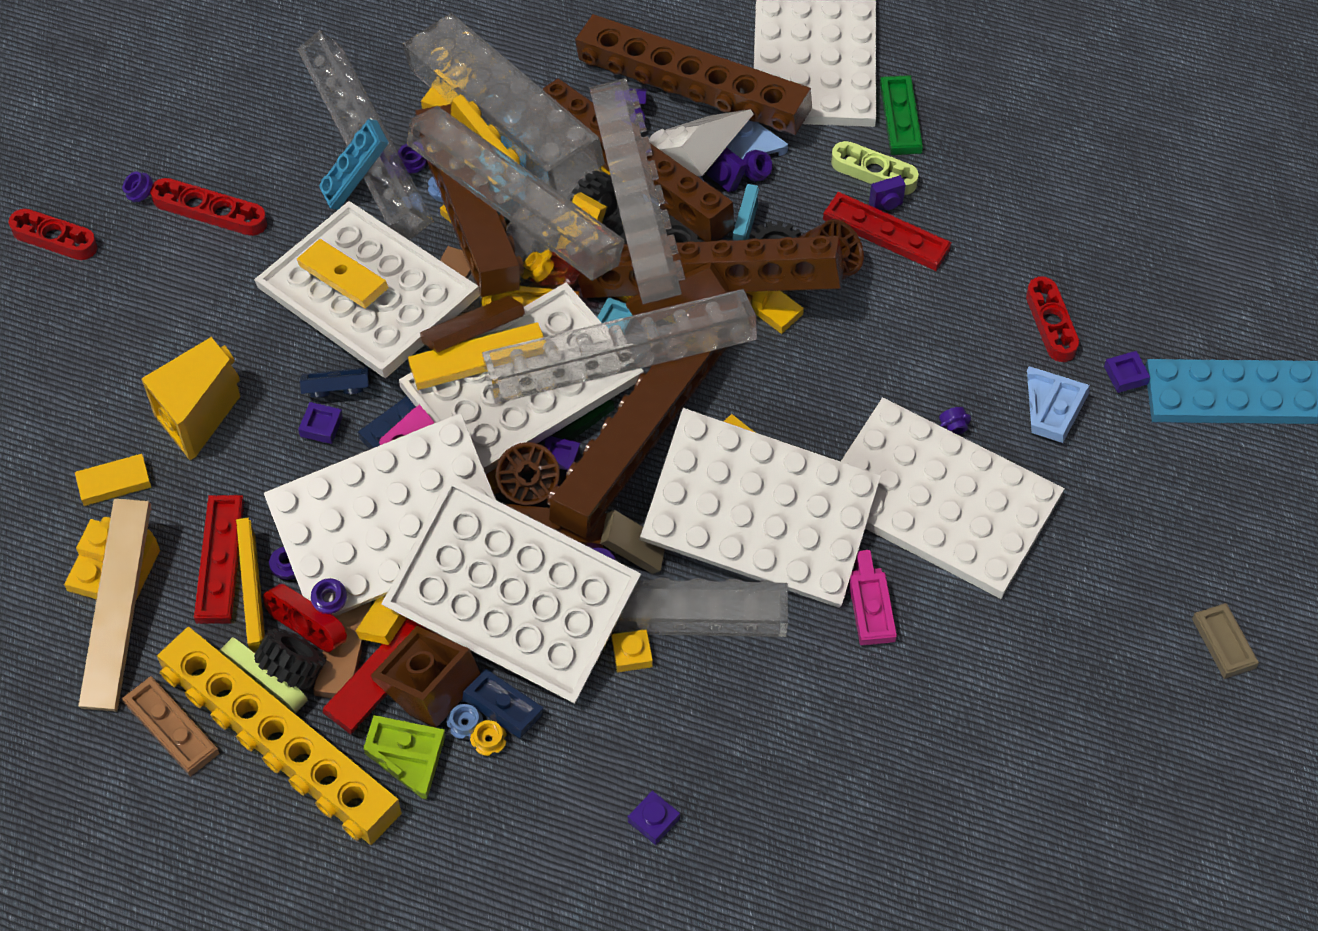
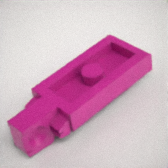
[849,550,897,645]

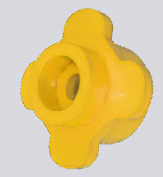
[521,249,554,282]

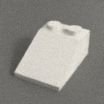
[649,109,754,176]

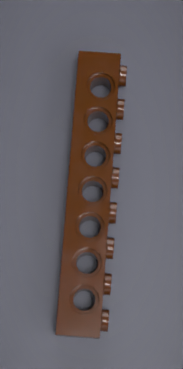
[575,14,812,135]
[535,78,734,242]
[575,236,844,298]

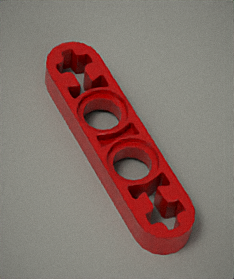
[150,178,267,236]

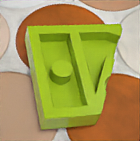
[364,715,446,799]

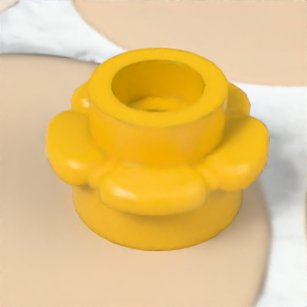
[470,720,506,756]

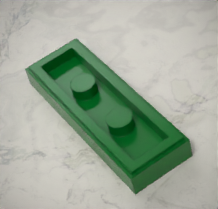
[880,75,923,155]

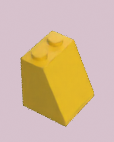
[141,337,240,460]

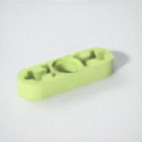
[831,141,919,195]
[219,637,308,714]

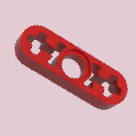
[8,209,97,260]
[1026,276,1079,362]
[263,584,347,652]

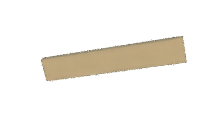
[79,499,151,712]

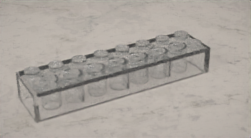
[402,12,605,198]

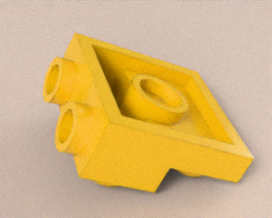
[64,517,160,600]

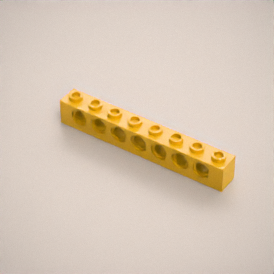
[157,626,402,845]

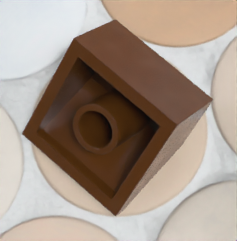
[371,626,481,728]

